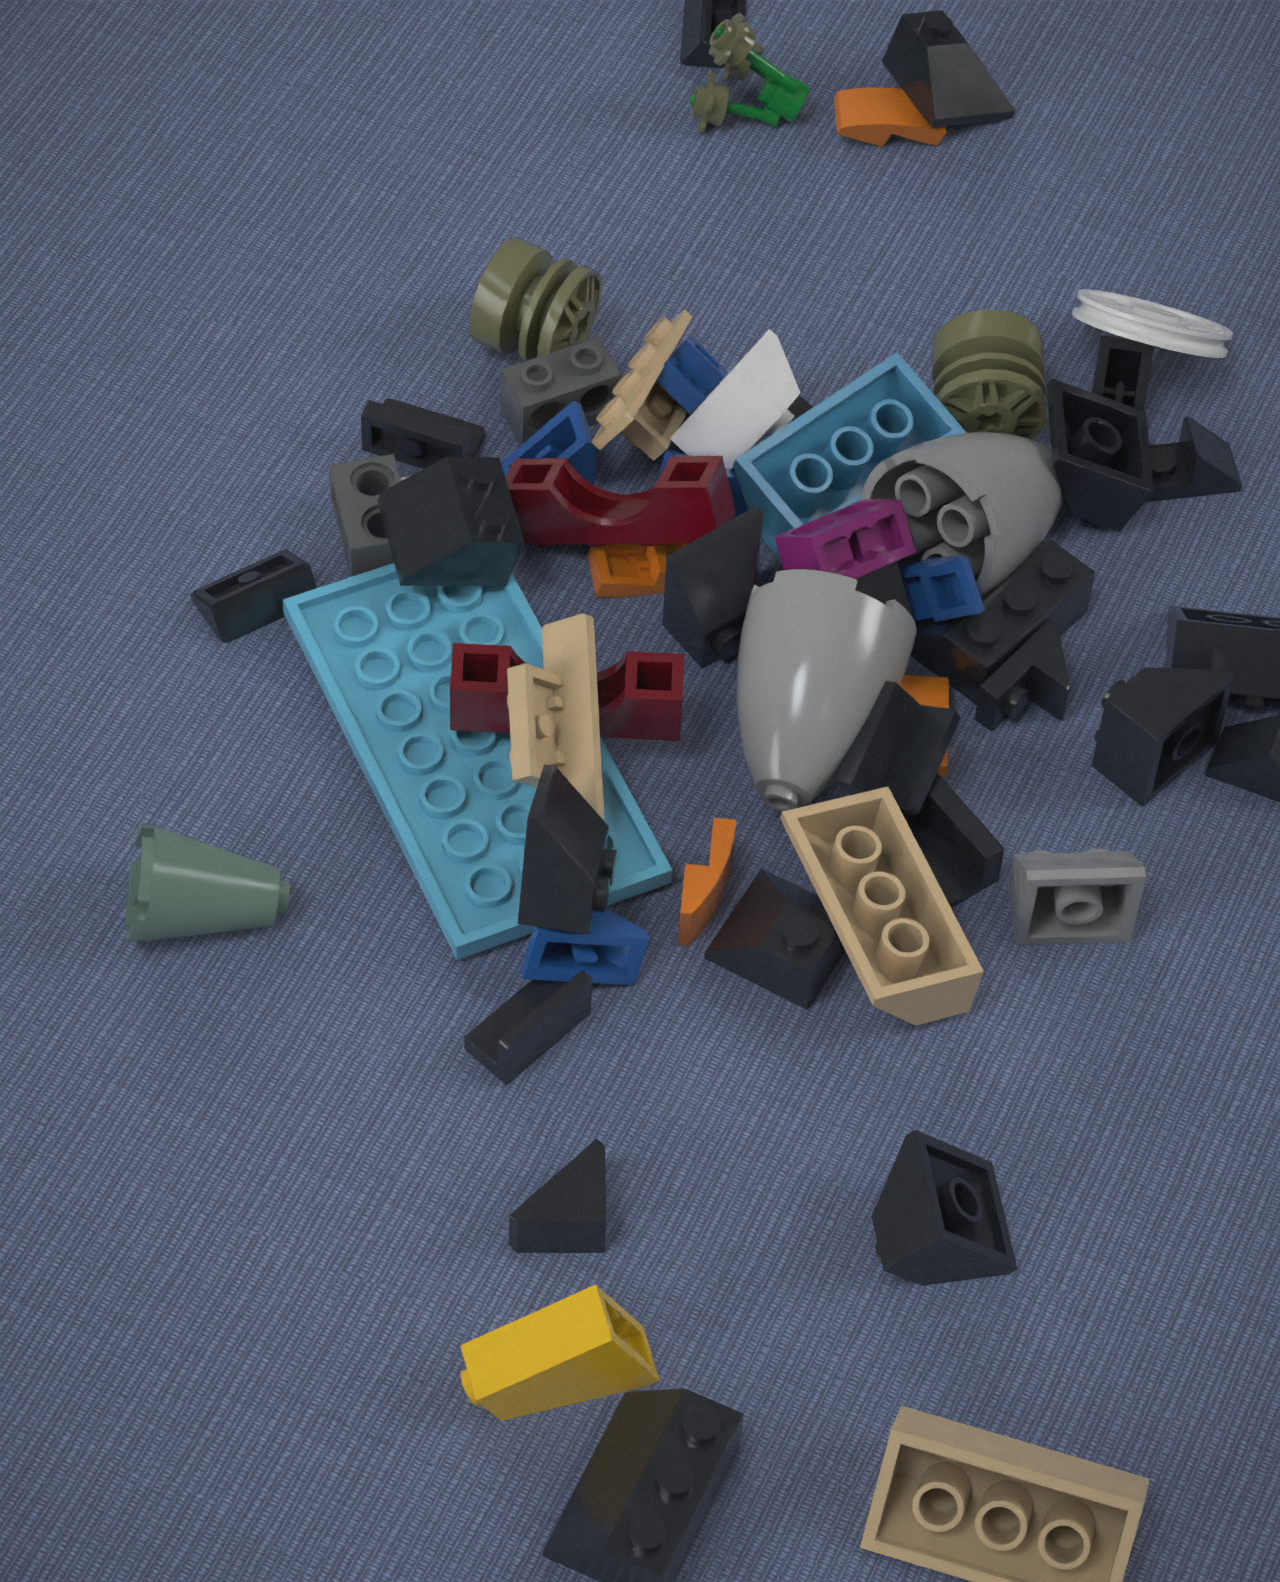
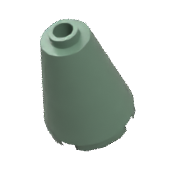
[125,823,290,942]

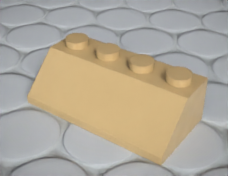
[780,787,984,1026]
[860,1405,1150,1582]

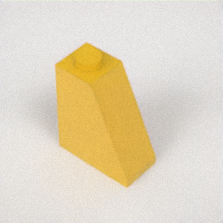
[460,1284,660,1421]

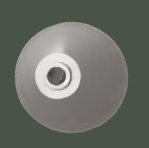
[860,432,1064,597]
[736,569,917,811]

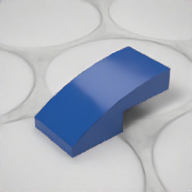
[656,334,728,414]
[898,556,985,622]

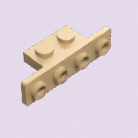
[591,309,692,461]
[507,613,605,821]

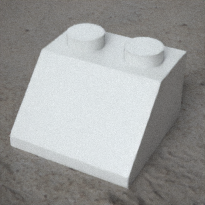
[670,329,800,470]

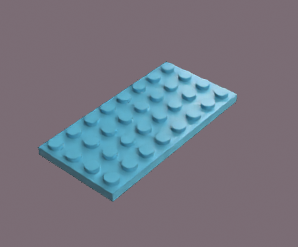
[283,563,673,960]

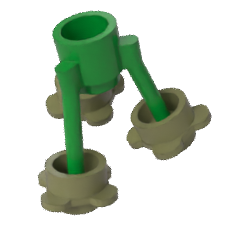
[689,13,809,133]

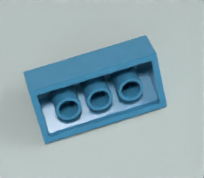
[733,352,967,562]

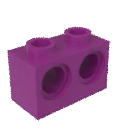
[775,499,916,579]

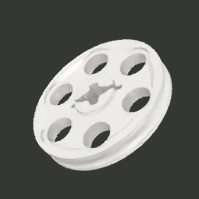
[1072,289,1233,358]

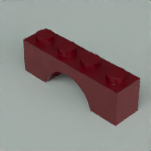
[505,456,736,547]
[450,643,684,741]

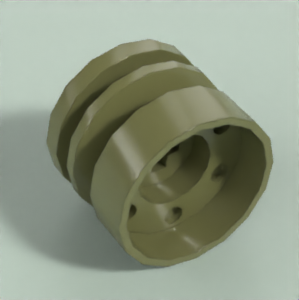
[469,238,602,362]
[931,309,1047,439]

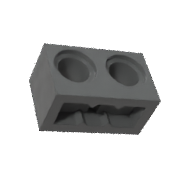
[501,337,622,446]
[329,454,409,577]

